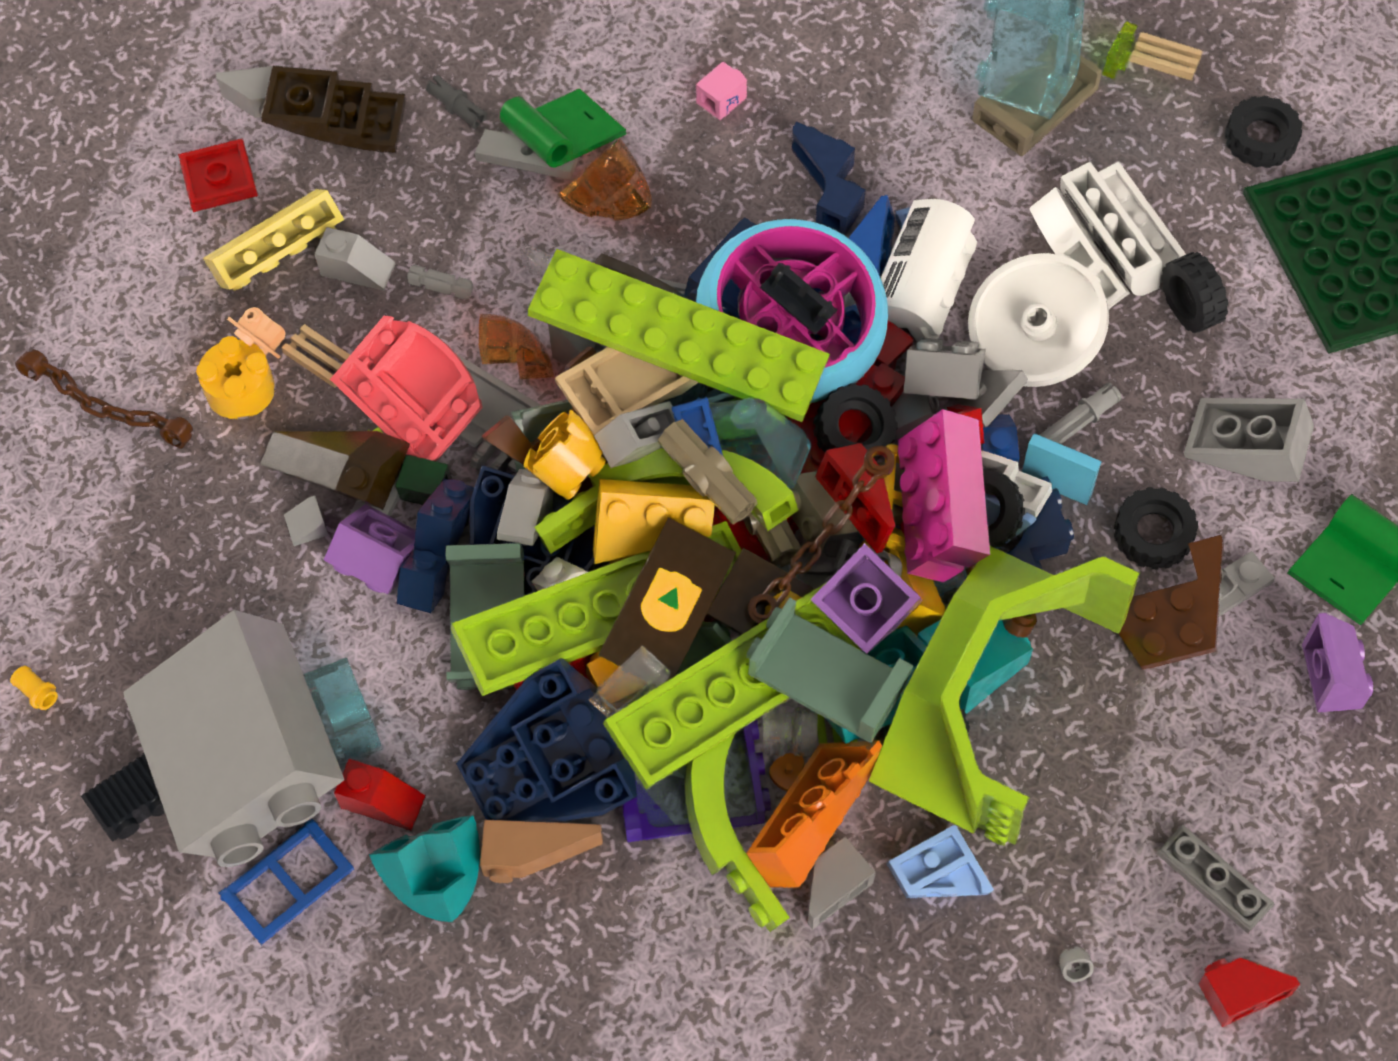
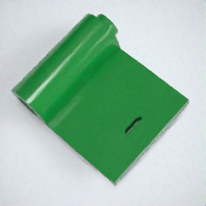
[500,88,626,168]
[1287,494,1398,626]

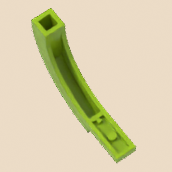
[534,448,798,554]
[685,733,790,932]

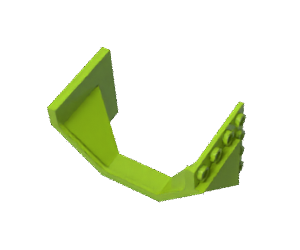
[868,546,1140,846]

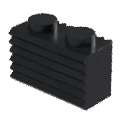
[81,753,165,842]

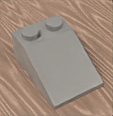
[1184,398,1314,482]

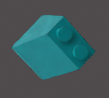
[917,620,1033,714]

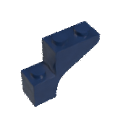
[792,122,866,235]
[1006,476,1074,570]
[396,478,474,614]

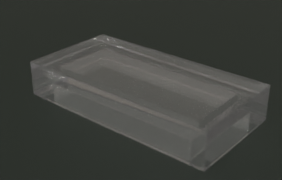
[588,646,671,718]

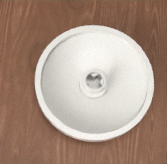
[968,253,1109,387]

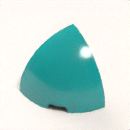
[369,815,480,922]

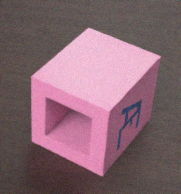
[696,62,747,120]

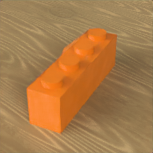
[746,740,882,887]

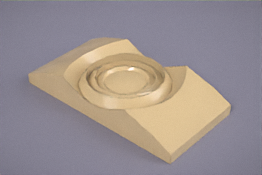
[555,347,698,435]

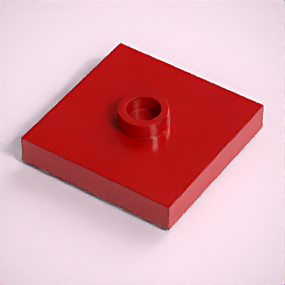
[178,138,258,212]

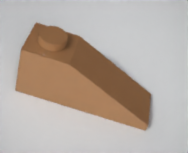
[480,820,603,883]

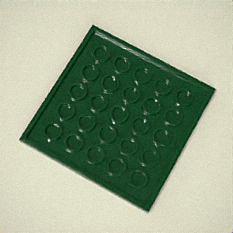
[1243,145,1398,354]

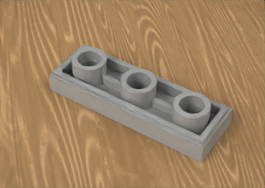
[475,129,580,180]
[1156,825,1275,933]

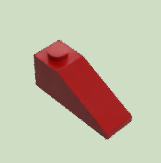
[815,443,895,554]

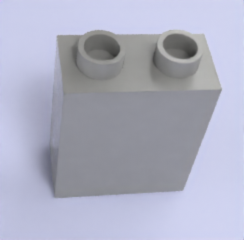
[123,610,345,867]

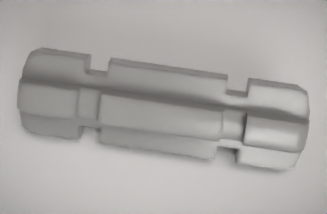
[407,265,473,299]

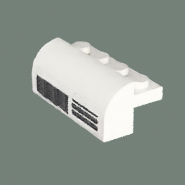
[1060,162,1186,296]
[881,199,977,342]

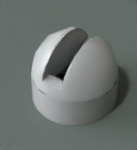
[1059,946,1094,982]

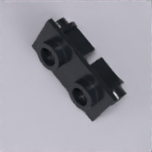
[760,263,837,335]

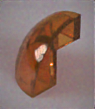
[557,138,652,221]
[479,314,554,379]

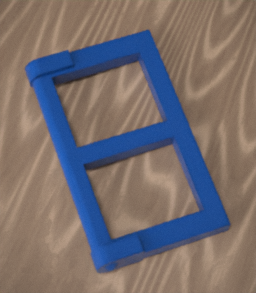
[218,818,354,945]

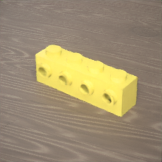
[203,189,344,291]

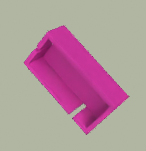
[898,409,990,582]

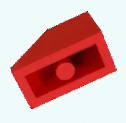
[334,759,426,831]
[1198,957,1300,1027]

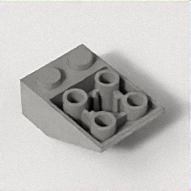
[904,338,986,399]

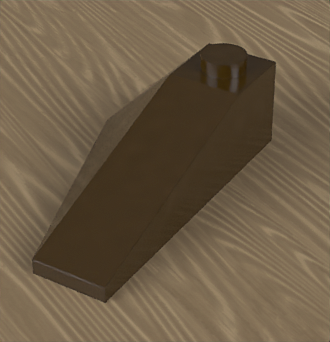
[260,431,410,510]

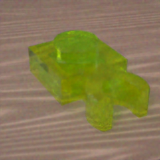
[1102,21,1138,79]

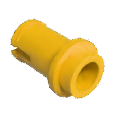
[10,665,58,710]

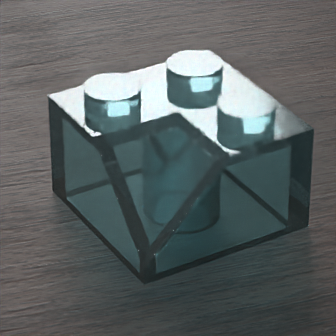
[303,657,383,767]

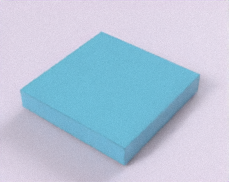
[1022,434,1101,505]

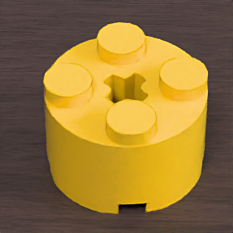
[196,336,275,419]
[524,410,606,500]

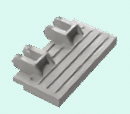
[457,354,540,473]

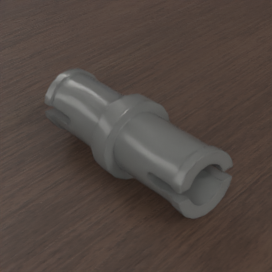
[426,75,487,129]

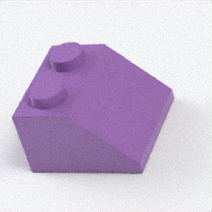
[324,504,416,594]
[810,543,922,654]
[1302,613,1373,712]

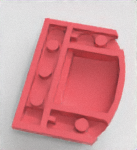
[330,315,483,462]

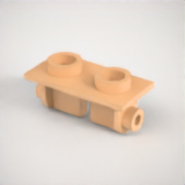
[227,307,285,359]

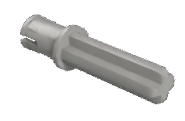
[1040,382,1122,444]

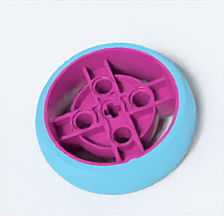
[696,219,888,403]

